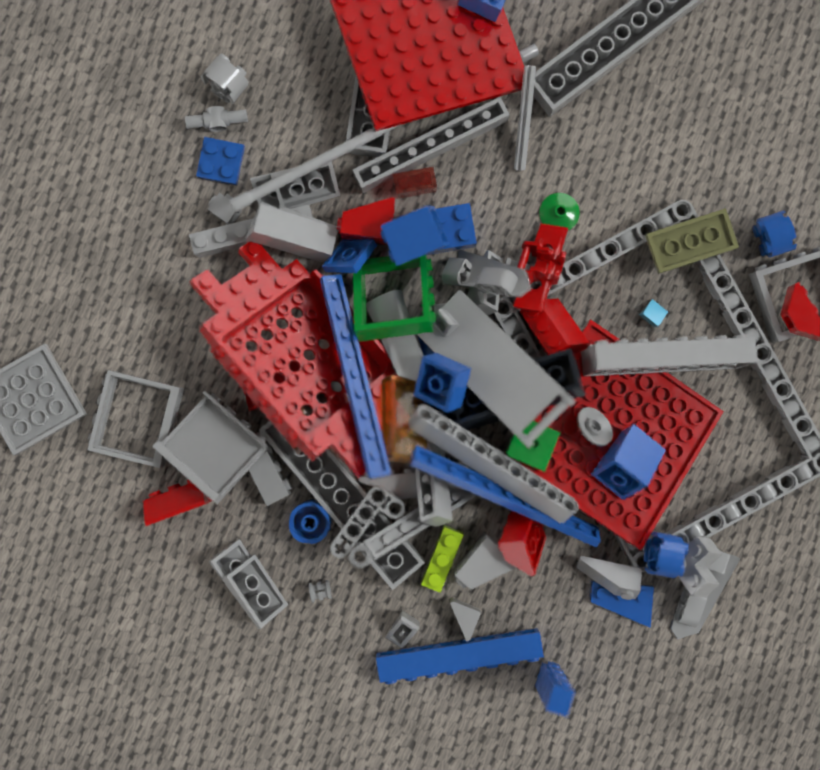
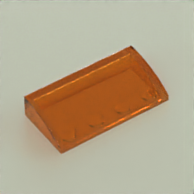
[382,375,427,463]

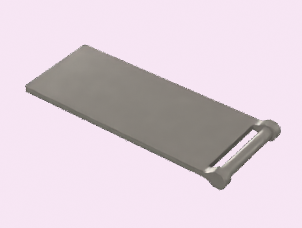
[417,290,576,448]

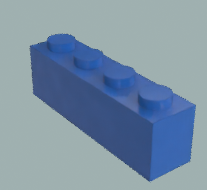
[535,661,575,717]

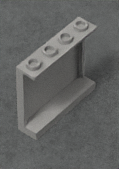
[152,391,269,504]

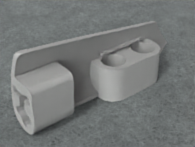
[442,250,531,297]
[366,290,424,382]
[670,550,740,639]

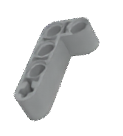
[331,485,404,558]

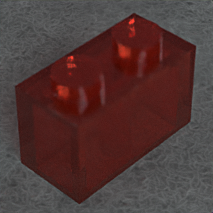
[393,167,437,199]

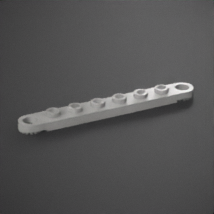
[349,487,478,568]

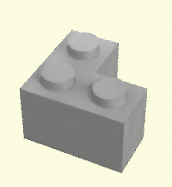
[678,536,722,598]

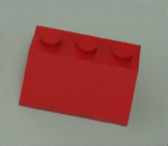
[519,298,590,355]
[143,479,213,526]
[498,510,547,576]

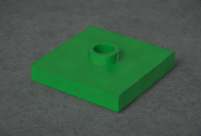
[505,421,560,472]

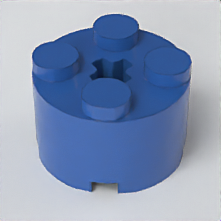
[752,211,797,258]
[289,499,333,544]
[643,532,689,578]

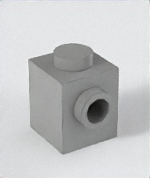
[208,193,242,225]

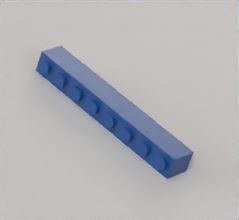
[376,628,544,684]

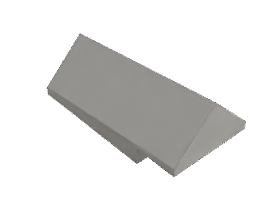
[250,161,340,209]
[245,202,338,262]
[209,539,288,629]

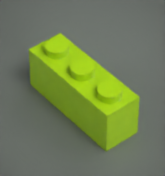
[421,525,464,593]

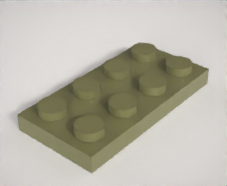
[645,208,739,274]

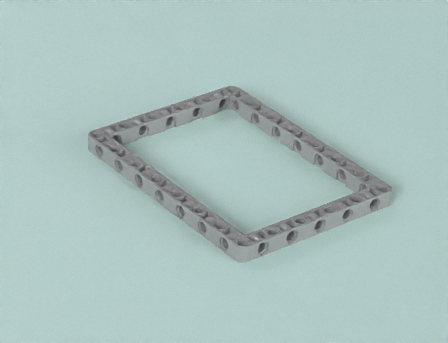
[492,200,820,572]

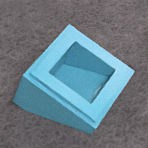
[639,299,668,328]

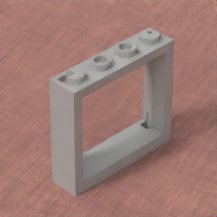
[749,247,820,343]
[88,370,184,468]

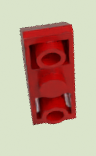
[780,282,820,341]

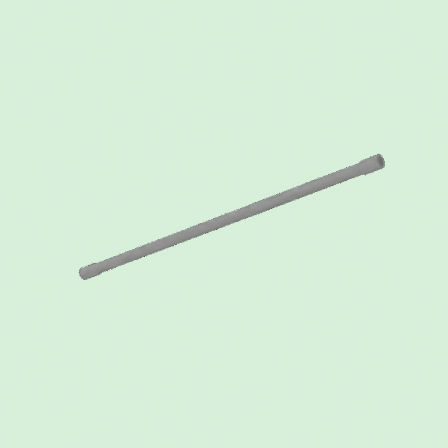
[229,44,539,212]

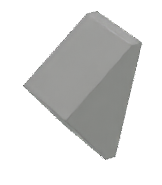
[449,598,481,642]
[385,610,420,648]

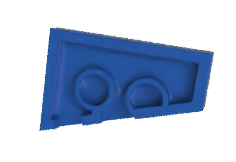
[590,581,654,628]

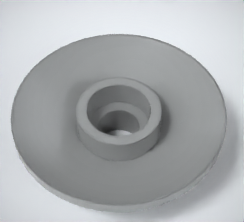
[577,407,613,446]

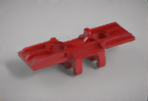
[513,224,568,313]

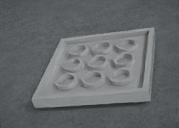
[0,344,87,456]

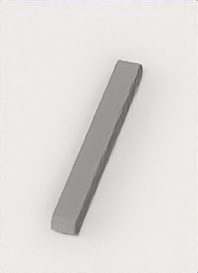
[408,405,578,523]

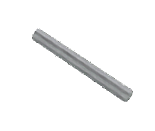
[514,65,536,171]

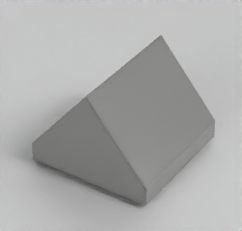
[433,309,460,338]

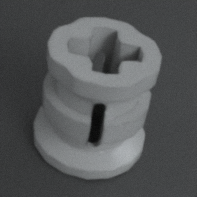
[309,580,332,603]

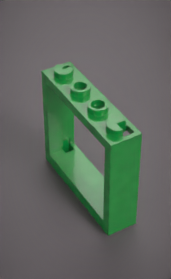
[353,255,436,342]

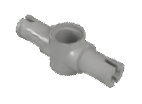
[185,106,248,132]

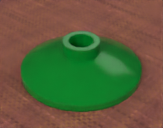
[539,193,580,231]

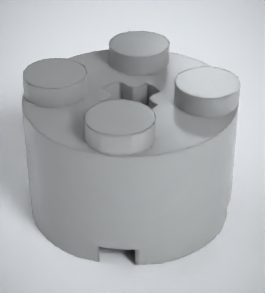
[200,53,249,104]

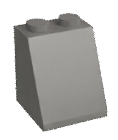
[453,532,517,589]

